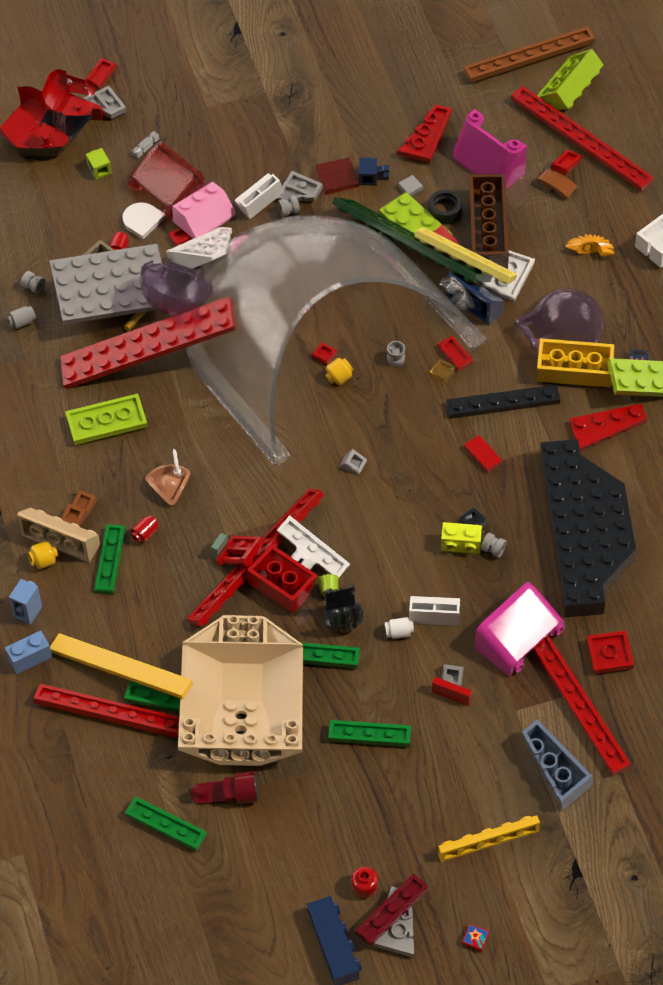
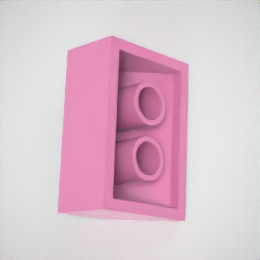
[173,182,236,238]

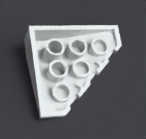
[166,227,232,274]

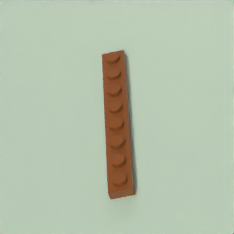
[464,27,595,83]

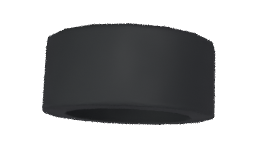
[428,190,462,224]

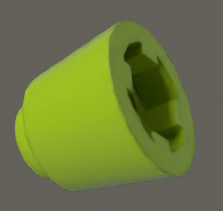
[317,574,338,599]

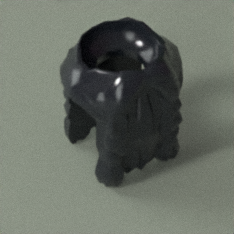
[323,584,363,633]

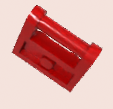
[216,536,264,567]

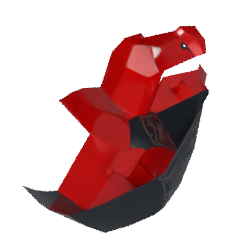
[0,69,96,159]

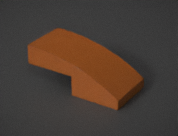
[537,168,578,200]
[61,490,98,526]

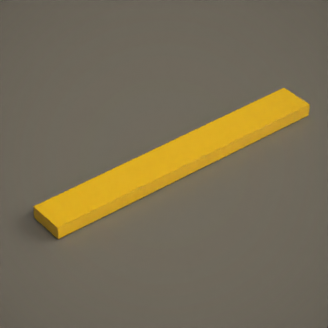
[50,633,193,699]

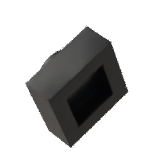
[459,507,487,527]

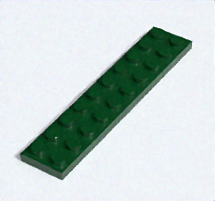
[332,197,493,284]

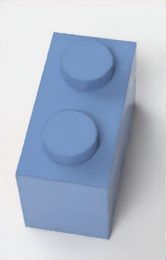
[9,579,42,625]
[5,631,52,674]

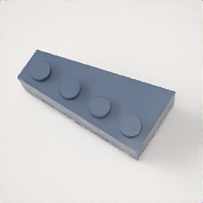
[522,719,593,811]

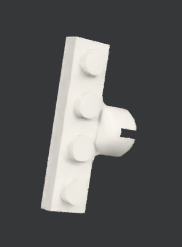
[277,515,350,579]

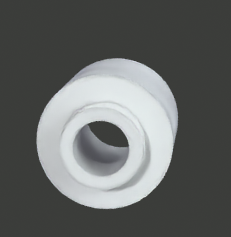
[385,617,414,639]

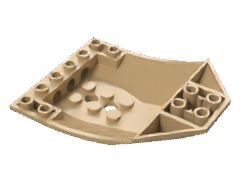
[178,615,303,766]

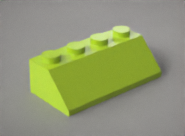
[537,49,604,111]

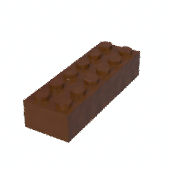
[469,174,509,269]

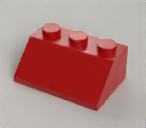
[247,545,318,613]

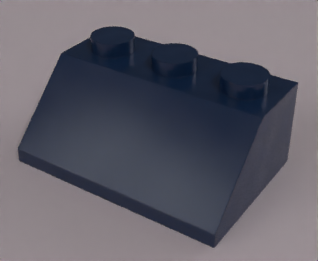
[447,273,504,325]

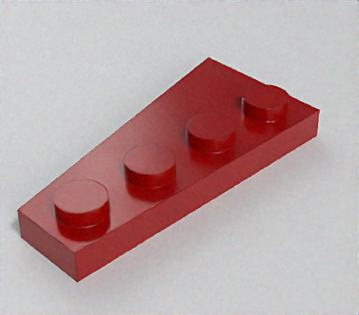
[397,104,452,163]
[569,403,647,452]

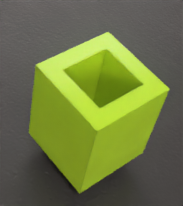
[86,148,112,180]

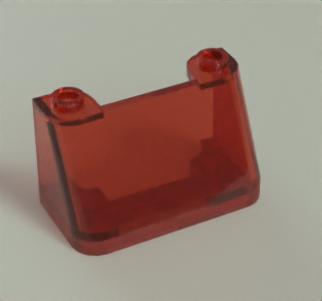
[128,141,206,219]

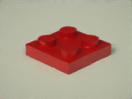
[586,630,634,674]

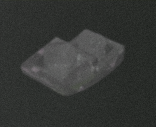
[440,276,475,310]

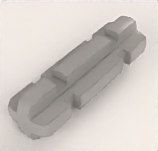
[131,131,159,158]

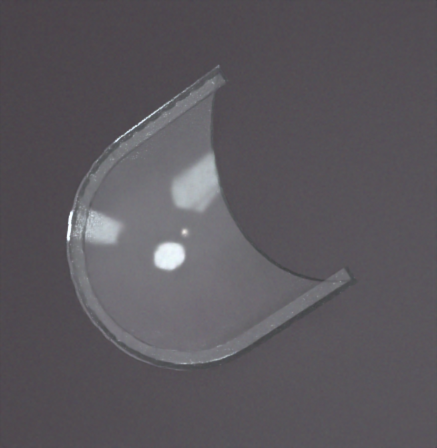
[180,215,487,467]

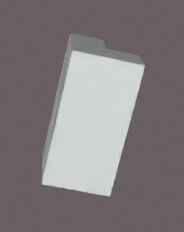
[234,173,284,219]
[409,596,460,626]

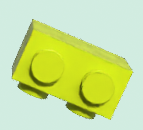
[441,522,482,554]

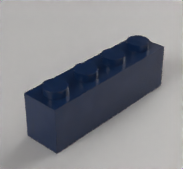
[307,896,362,985]

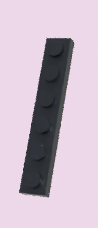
[446,384,560,419]

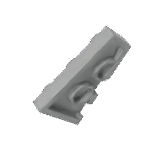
[373,886,414,958]

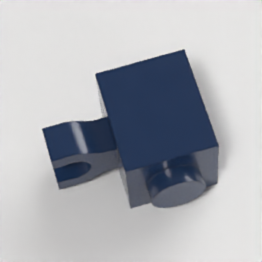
[359,157,389,186]

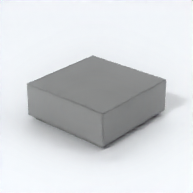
[398,175,423,196]

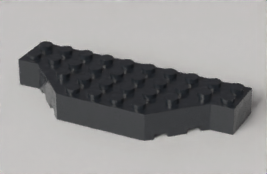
[539,439,636,618]

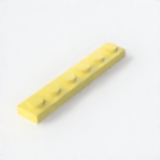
[414,227,517,284]

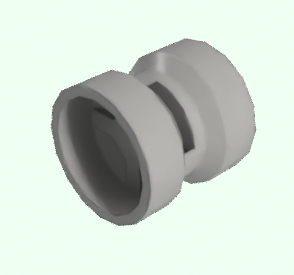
[278,196,300,217]
[20,271,46,294]
[387,341,405,367]
[481,533,507,558]

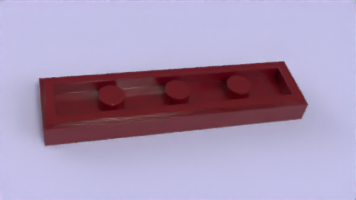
[355,873,429,947]

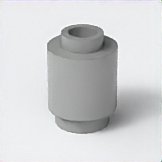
[7,306,36,329]

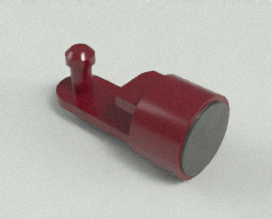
[190,771,259,804]

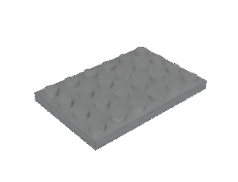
[49,244,172,325]

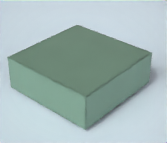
[211,533,228,559]

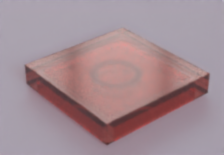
[316,157,359,195]

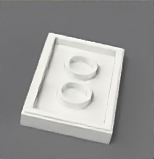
[482,251,535,302]

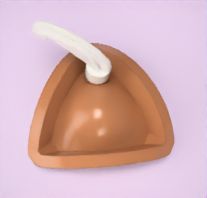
[145,449,190,505]

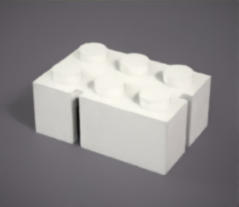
[635,214,663,268]

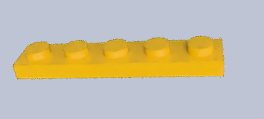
[438,815,540,862]

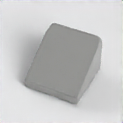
[339,449,367,475]
[442,664,464,686]

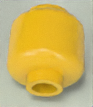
[325,358,353,385]
[28,541,58,570]

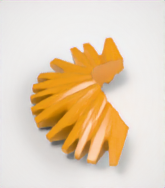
[565,234,614,256]

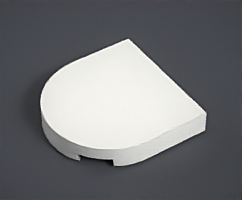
[123,203,166,240]

